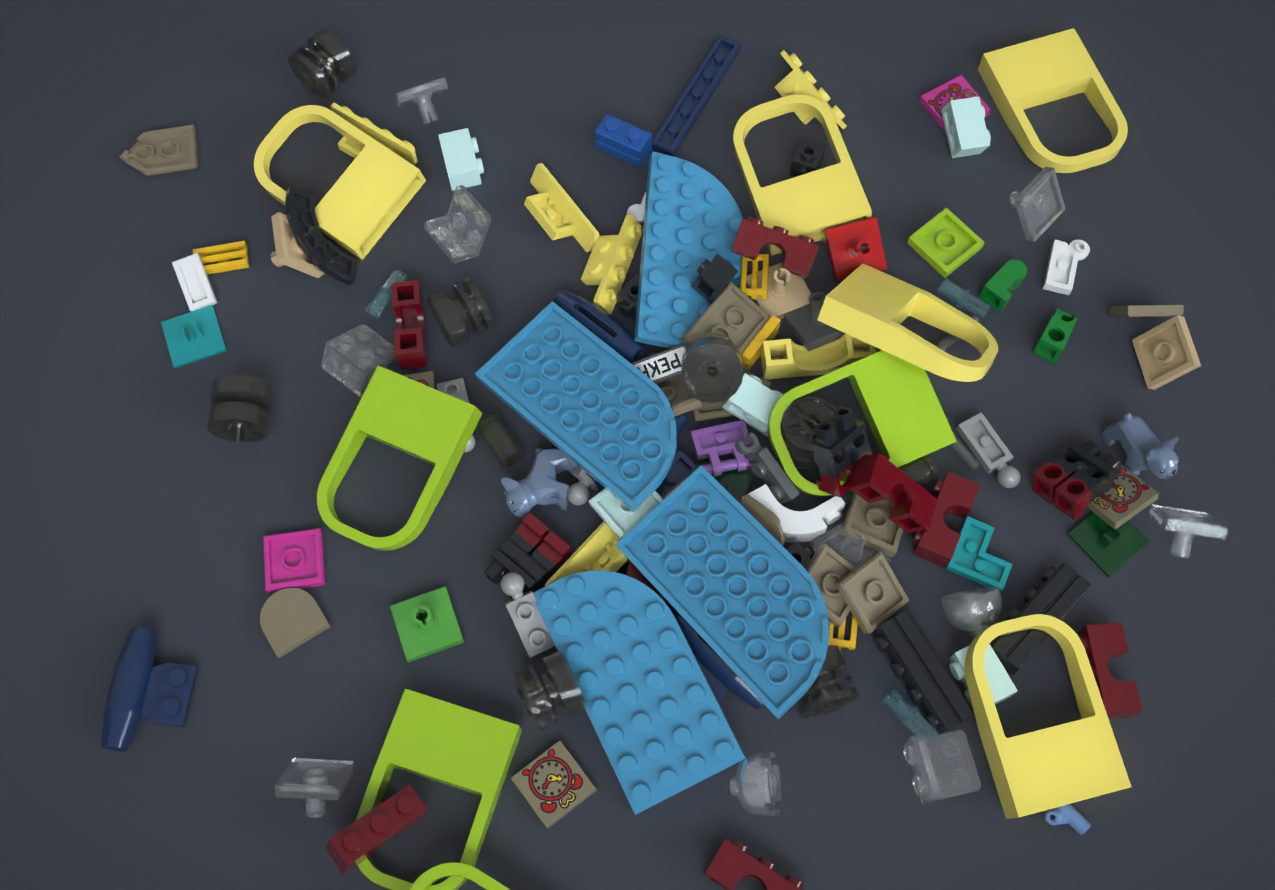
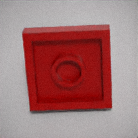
[824,217,887,282]

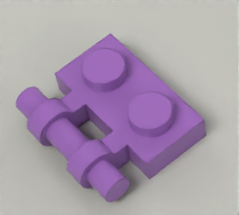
[690,420,751,477]

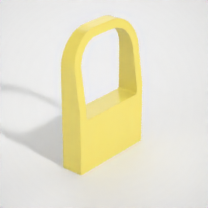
[978,28,1128,173]
[733,95,872,256]
[254,105,426,260]
[817,264,998,382]
[964,614,1131,819]

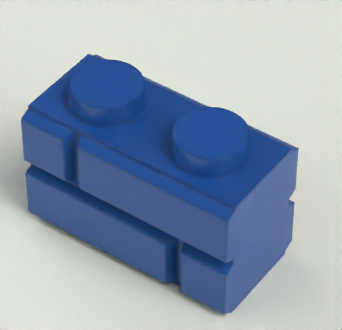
[595,114,652,168]

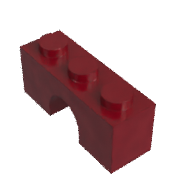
[730,217,819,279]
[391,280,428,369]
[849,453,937,533]
[912,472,981,568]
[1078,622,1143,719]
[325,784,428,875]
[704,839,803,890]

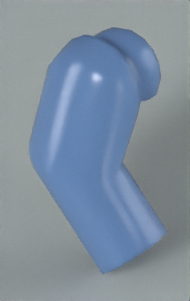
[1043,804,1091,835]

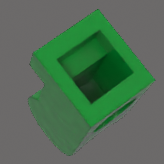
[979,259,1027,313]
[1032,308,1078,364]

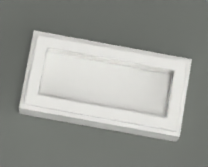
[172,253,218,312]

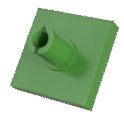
[390,586,465,663]

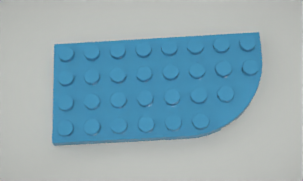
[634,151,743,363]
[475,301,677,512]
[615,465,830,719]
[533,571,746,815]

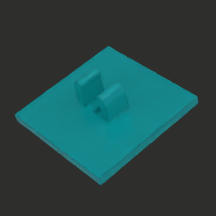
[161,305,227,368]

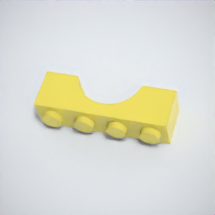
[760,334,876,380]

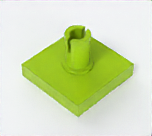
[907,208,985,278]

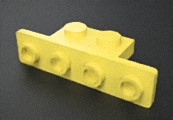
[775,50,847,129]
[330,103,418,165]
[524,163,599,252]
[581,214,643,315]
[545,521,629,586]

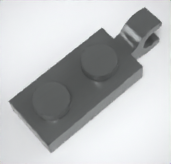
[734,432,800,504]

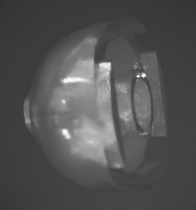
[941,587,1003,636]
[730,752,782,816]

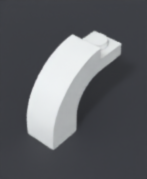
[741,484,845,543]

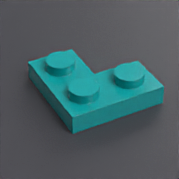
[946,516,1013,593]

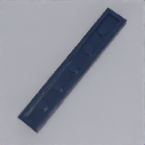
[652,35,741,157]

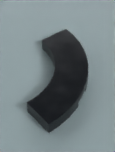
[285,187,357,285]

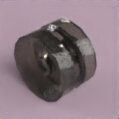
[681,333,744,403]

